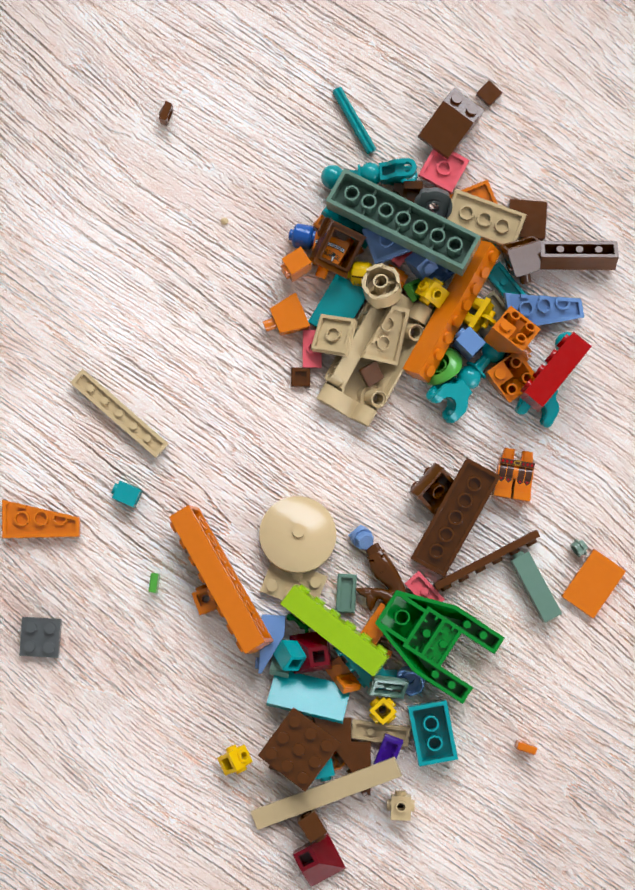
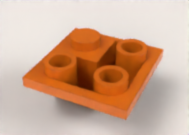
[483,306,541,353]
[484,353,535,403]

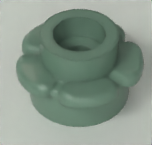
[570,539,588,557]

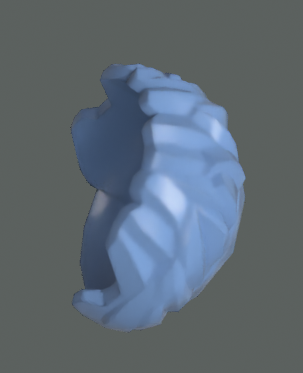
[397,666,425,696]

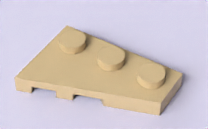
[360,305,410,366]

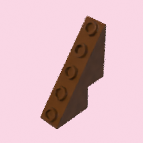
[313,718,371,797]

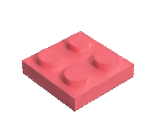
[418,149,470,194]

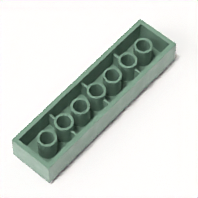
[326,168,481,276]

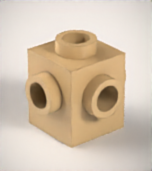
[387,790,415,821]

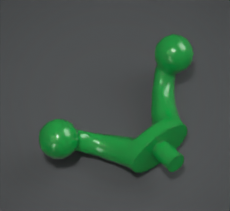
[286,613,310,633]

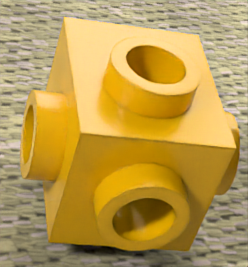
[414,277,450,309]
[369,696,397,725]
[217,744,253,776]

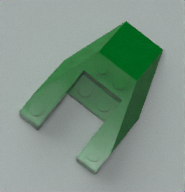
[375,590,505,704]

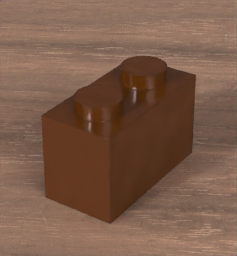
[298,808,327,843]

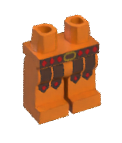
[491,448,535,502]

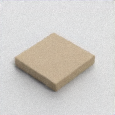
[311,314,358,357]

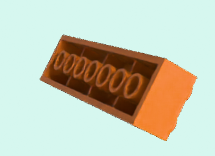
[169,505,274,654]

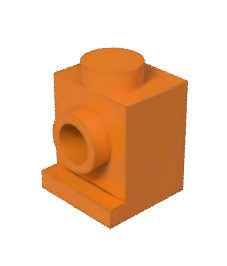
[192,584,218,615]

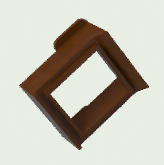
[309,217,367,279]

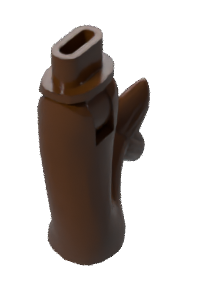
[356,542,407,611]

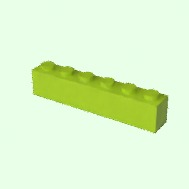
[280,584,390,677]

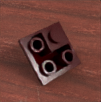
[289,632,332,674]
[293,833,346,887]

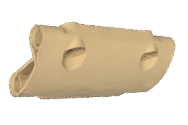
[316,294,433,427]

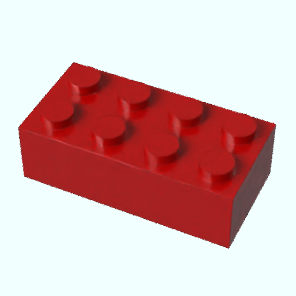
[520,332,592,412]

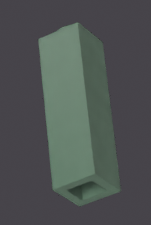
[510,550,562,623]

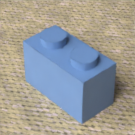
[452,326,486,362]

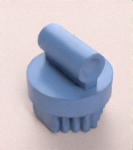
[348,525,374,550]

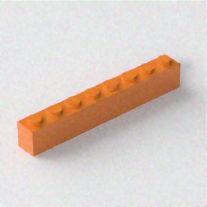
[402,240,501,383]

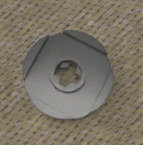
[414,187,453,219]

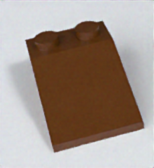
[418,88,484,159]

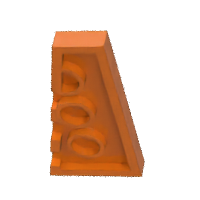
[2,500,80,538]

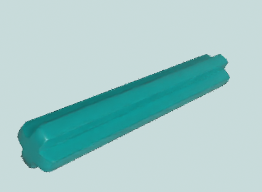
[333,87,376,154]

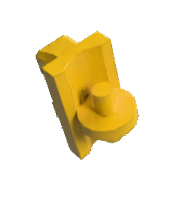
[463,297,496,333]

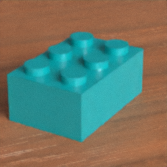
[407,699,458,767]

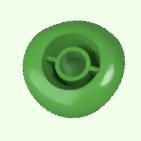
[426,347,462,385]

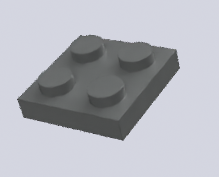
[19,617,62,658]

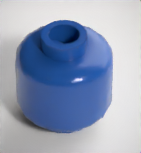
[289,224,316,250]

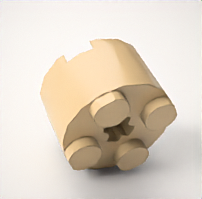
[361,263,402,309]

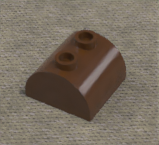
[409,463,454,515]

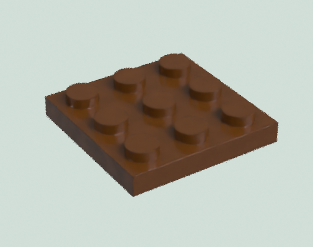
[258,707,341,792]

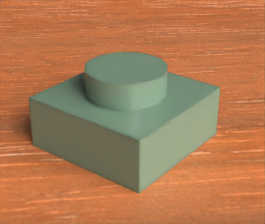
[269,655,289,678]

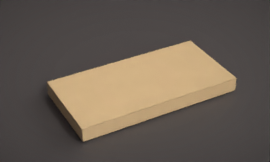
[445,189,527,246]

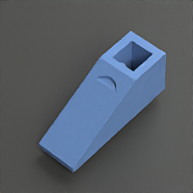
[255,614,286,674]

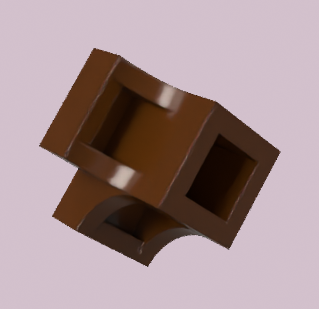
[393,181,423,203]

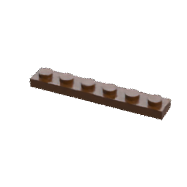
[433,530,540,592]

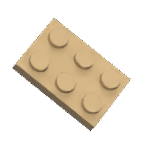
[260,563,328,600]

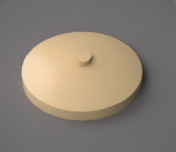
[259,496,336,574]

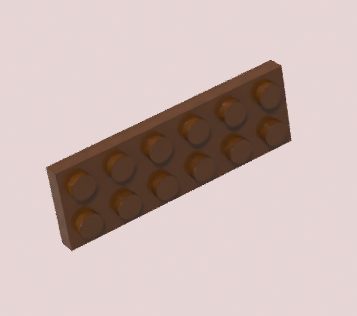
[410,457,501,577]

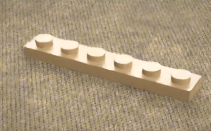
[70,369,169,458]

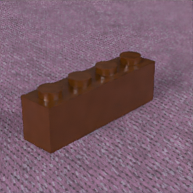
[540,241,619,270]

